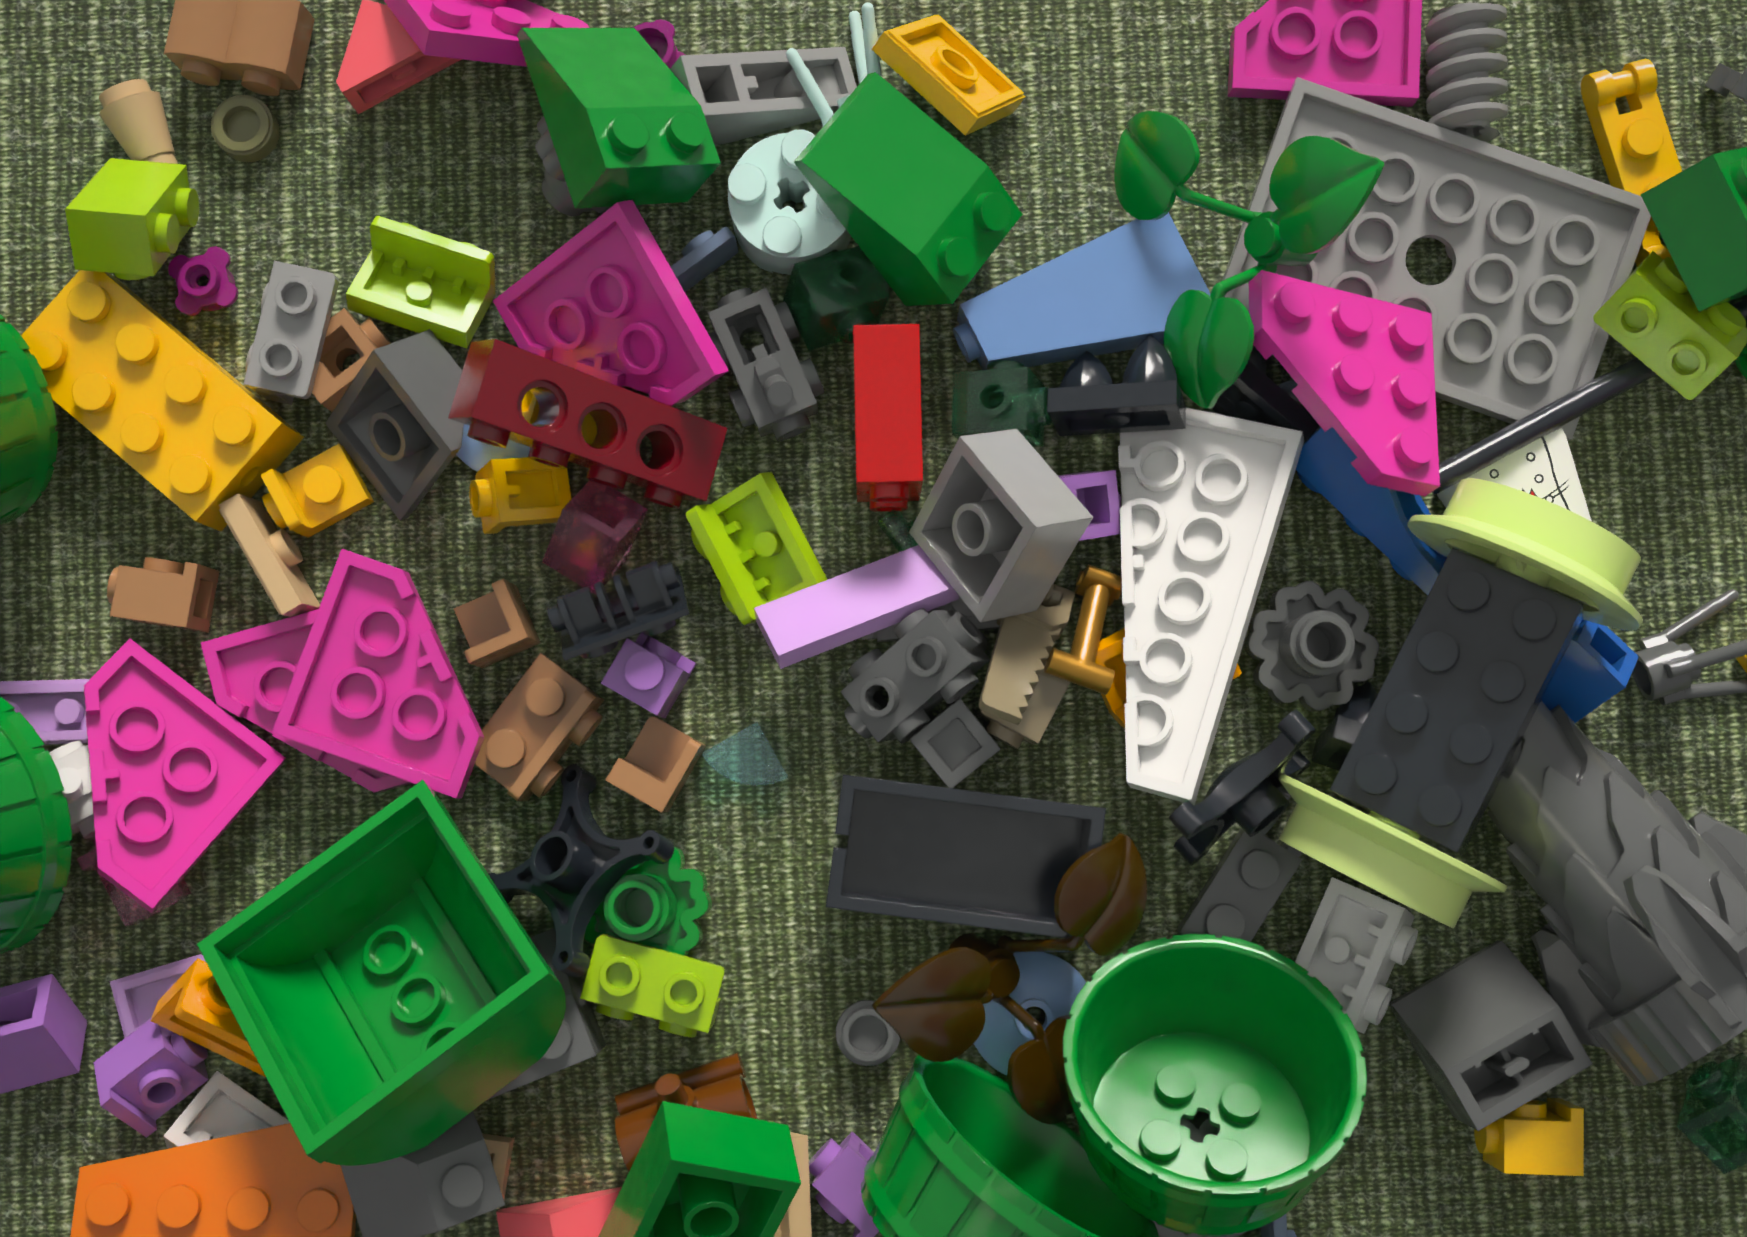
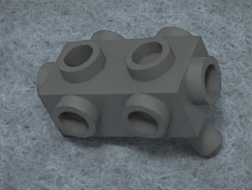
[708,288,825,441]
[840,608,990,744]

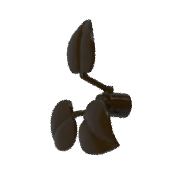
[872,833,1147,1124]

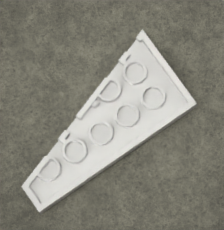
[1118,407,1304,805]

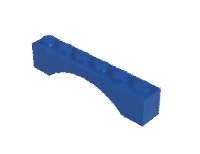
[1296,426,1639,723]

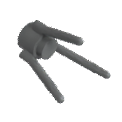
[1632,589,1747,706]

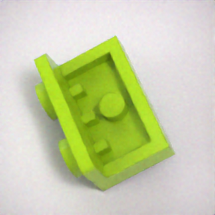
[346,216,496,349]
[1593,251,1747,400]
[685,472,828,625]
[580,934,725,1037]

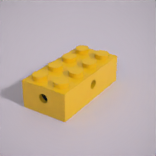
[21,270,304,532]

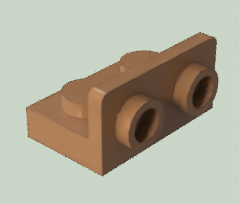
[475,653,604,801]

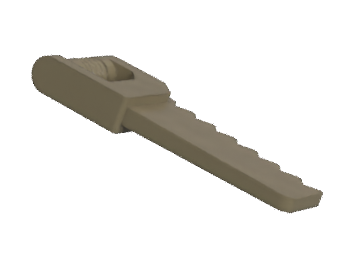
[979,584,1075,725]

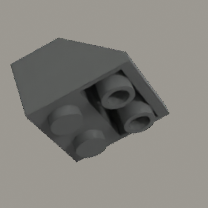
[1389,940,1593,1131]

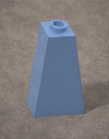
[953,212,1210,374]

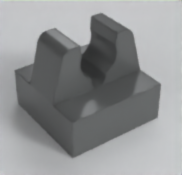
[909,699,1000,788]

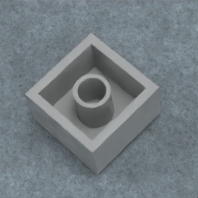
[909,429,1093,623]

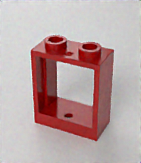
[853,324,923,512]

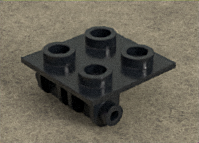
[547,560,690,661]

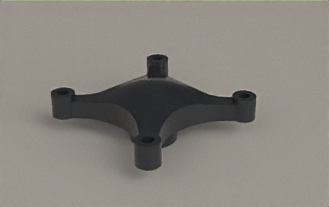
[1169,709,1316,866]
[488,764,674,978]

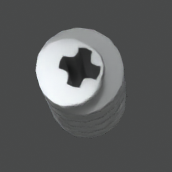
[1425,2,1509,142]

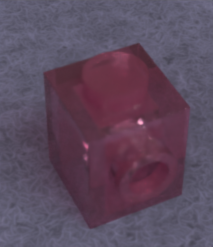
[542,480,648,595]

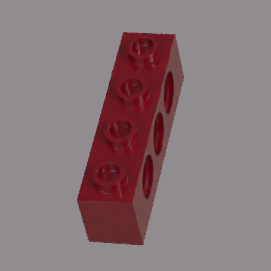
[448,339,728,509]

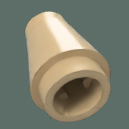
[99,79,178,164]

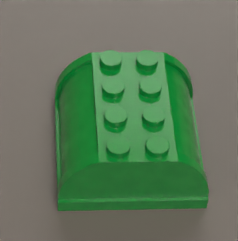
[197,780,566,1166]

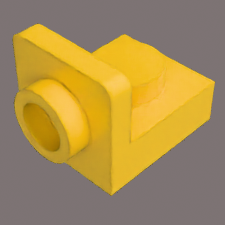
[261,444,374,538]
[469,457,574,534]

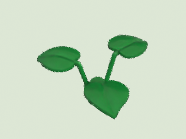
[1114,111,1385,408]

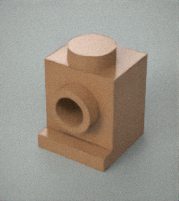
[312,308,391,412]
[107,557,220,633]

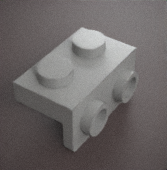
[243,260,339,405]

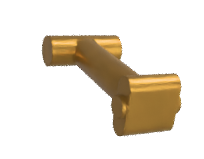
[1044,564,1122,695]

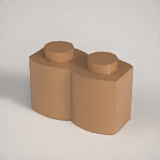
[164,0,315,96]

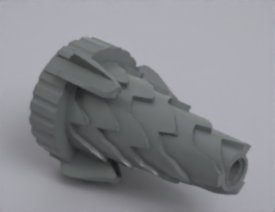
[1487,700,1747,1087]

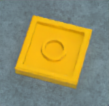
[871,15,1025,136]

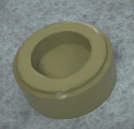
[211,95,280,162]

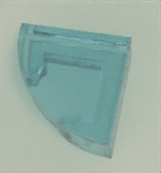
[701,722,789,786]

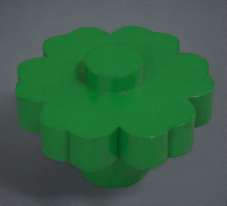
[584,847,712,956]

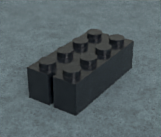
[826,774,1106,938]

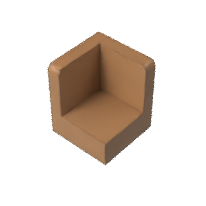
[454,578,541,668]
[605,717,706,813]

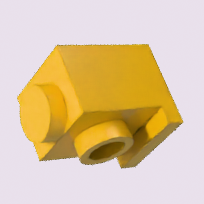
[1474,1098,1584,1176]

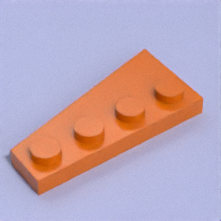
[70,1123,356,1237]

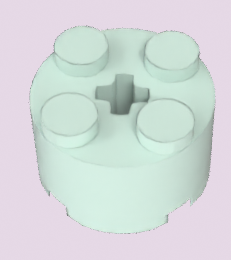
[728,130,851,277]

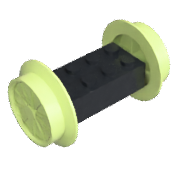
[1278,478,1643,928]

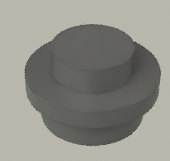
[836,999,900,1066]

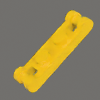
[1581,58,1682,267]

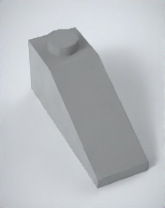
[670,47,857,145]

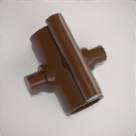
[614,1053,758,1172]

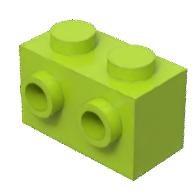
[65,158,199,280]

